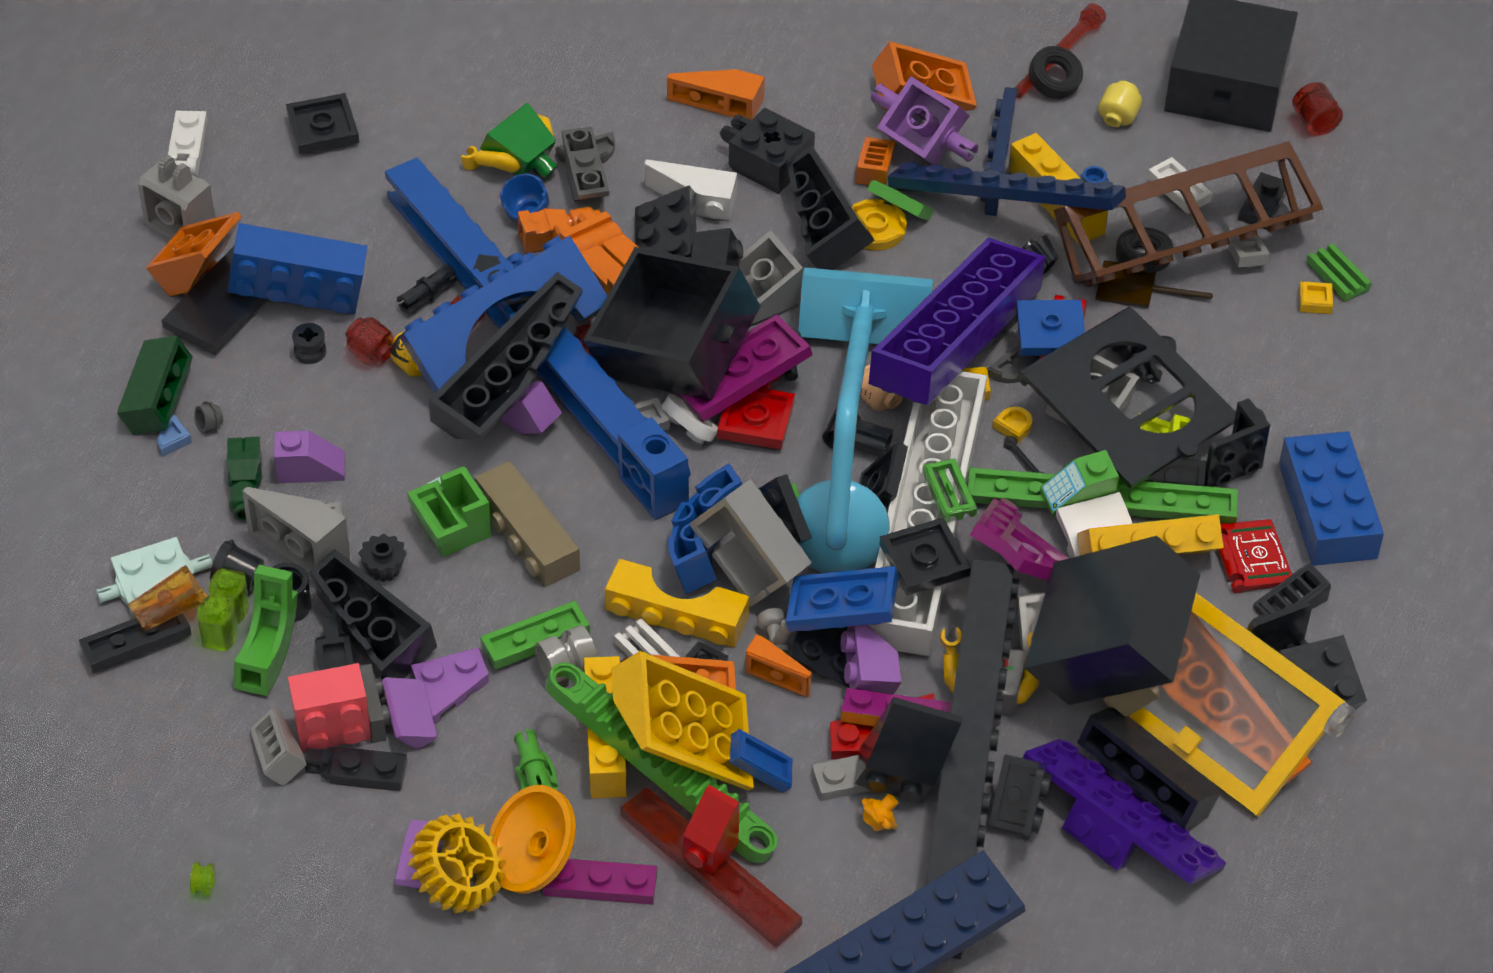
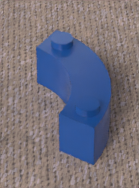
[668,463,742,595]

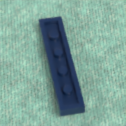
[980,87,1017,216]

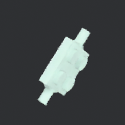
[96,537,213,619]

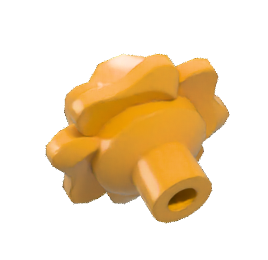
[861,794,898,831]

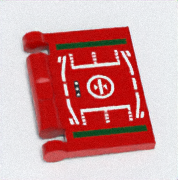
[1218,519,1292,593]

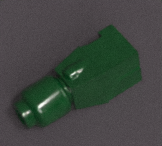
[226,437,263,521]

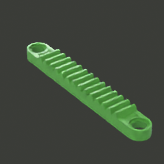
[545,662,778,863]

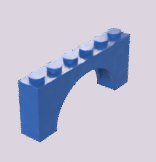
[401,236,607,394]

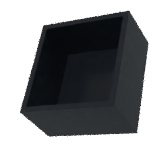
[1164,0,1298,132]
[583,247,761,401]
[1024,536,1201,705]

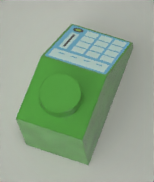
[1040,450,1119,517]

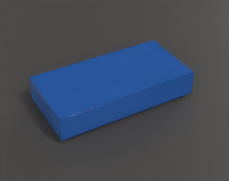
[730,729,793,793]

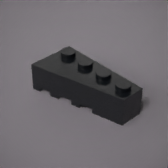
[787,146,875,270]
[310,549,437,683]

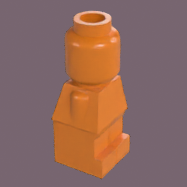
[518,207,601,254]

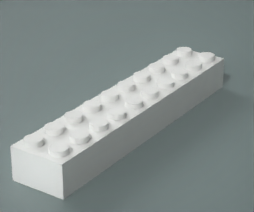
[868,371,987,657]

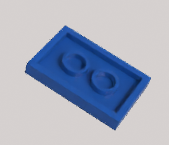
[786,566,898,632]

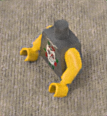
[939,627,1039,728]

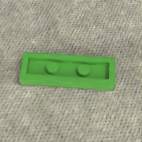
[480,600,590,670]

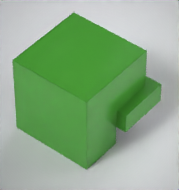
[407,466,491,557]

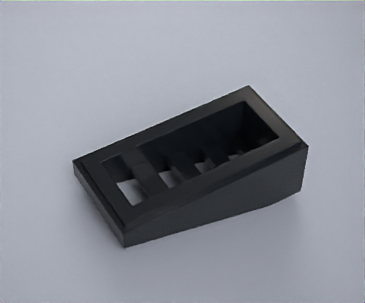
[1253,563,1331,616]

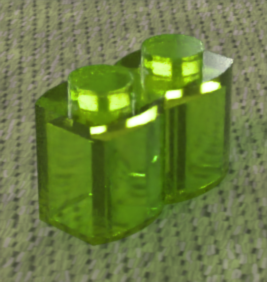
[197,568,249,652]

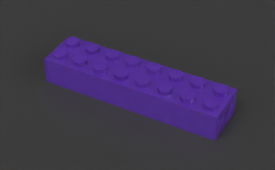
[868,237,1046,405]

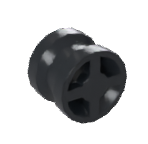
[292,323,327,364]

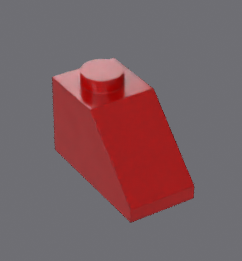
[683,784,740,874]

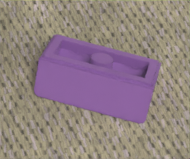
[382,677,437,750]

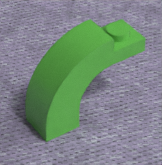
[234,565,297,696]

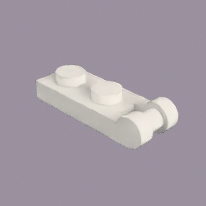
[168,110,208,176]

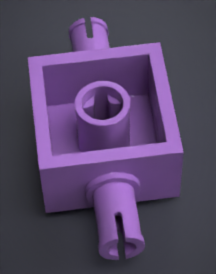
[870,76,979,165]

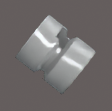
[534,625,598,683]

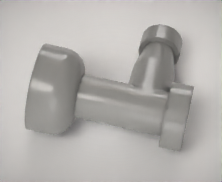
[757,608,792,656]

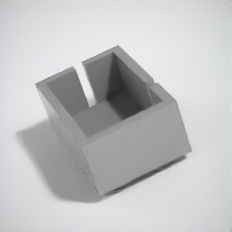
[689,479,812,607]

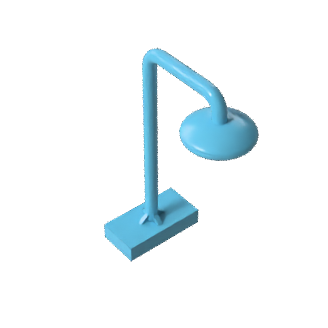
[797,267,933,573]

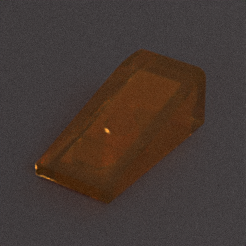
[128,565,210,630]

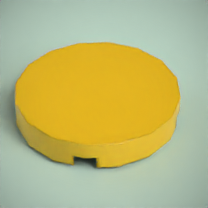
[853,199,907,251]

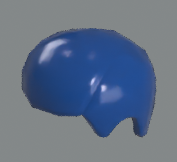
[499,173,549,223]

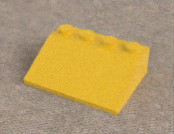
[611,651,754,791]

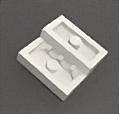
[1056,492,1133,558]

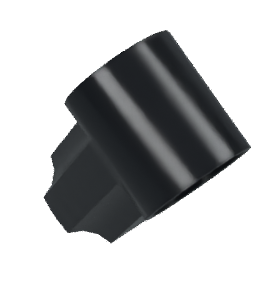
[822,409,893,456]

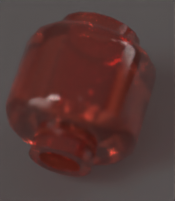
[345,317,394,365]

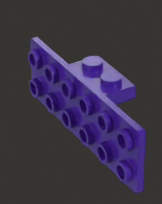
[1022,739,1226,884]

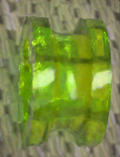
[190,861,215,896]

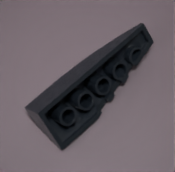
[429,272,583,439]

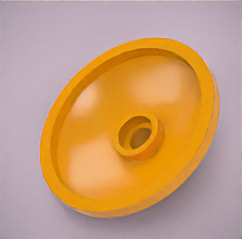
[489,785,576,894]

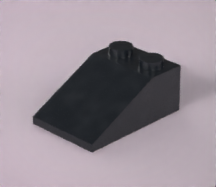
[854,697,963,803]

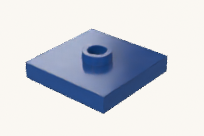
[1016,300,1085,356]

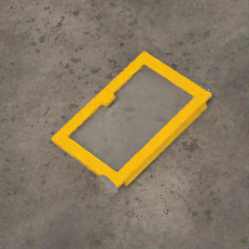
[1102,593,1356,817]

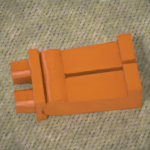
[553,209,638,296]

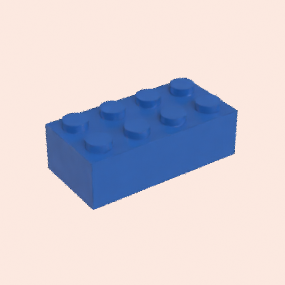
[227,223,367,314]
[1279,431,1384,566]

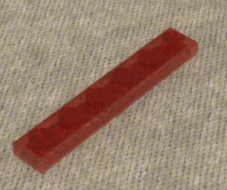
[620,786,802,947]

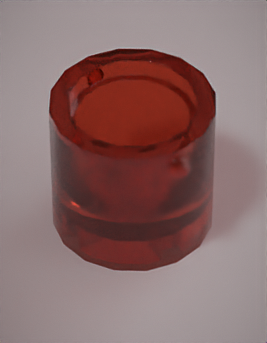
[1292,82,1343,136]

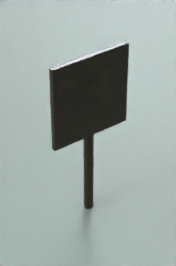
[1095,260,1213,307]

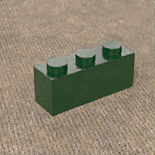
[117,335,193,435]

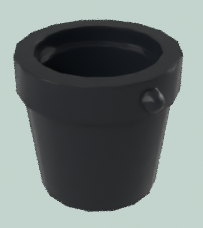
[210,539,264,592]

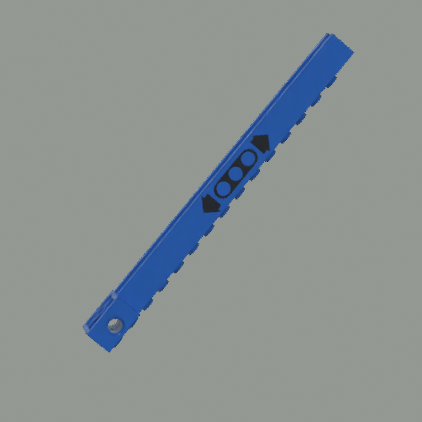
[385,157,691,520]

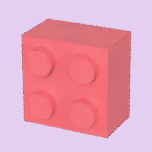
[288,663,371,753]

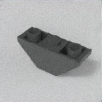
[561,127,609,200]

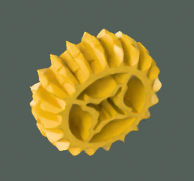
[408,813,506,914]

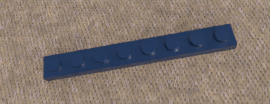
[887,162,1126,210]

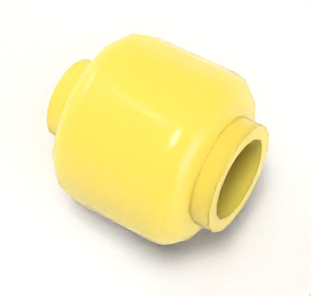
[1098,81,1143,127]

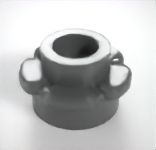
[194,401,223,433]

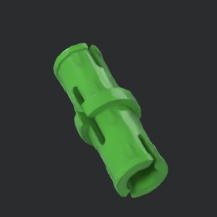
[514,729,553,788]

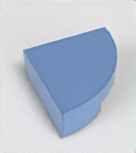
[157,415,192,457]

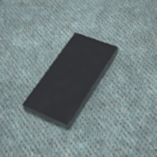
[161,245,266,353]

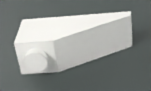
[645,159,737,221]

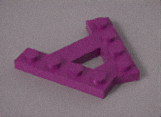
[970,498,1069,581]

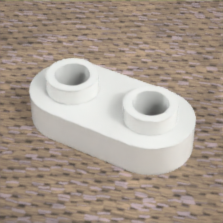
[662,394,718,444]

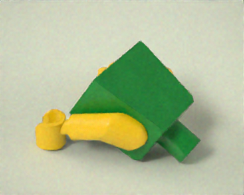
[460,103,558,179]

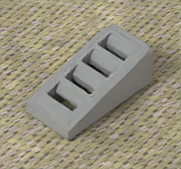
[250,707,307,785]

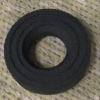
[1029,46,1083,99]
[1116,227,1173,273]

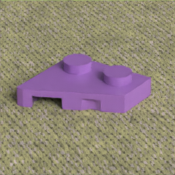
[411,647,489,724]

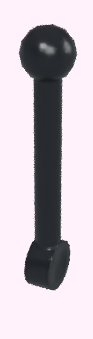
[1004,436,1044,473]

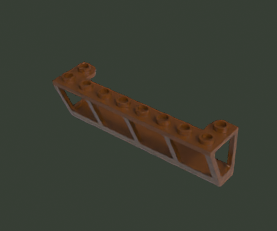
[1053,141,1323,286]

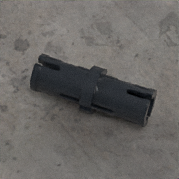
[397,264,457,314]

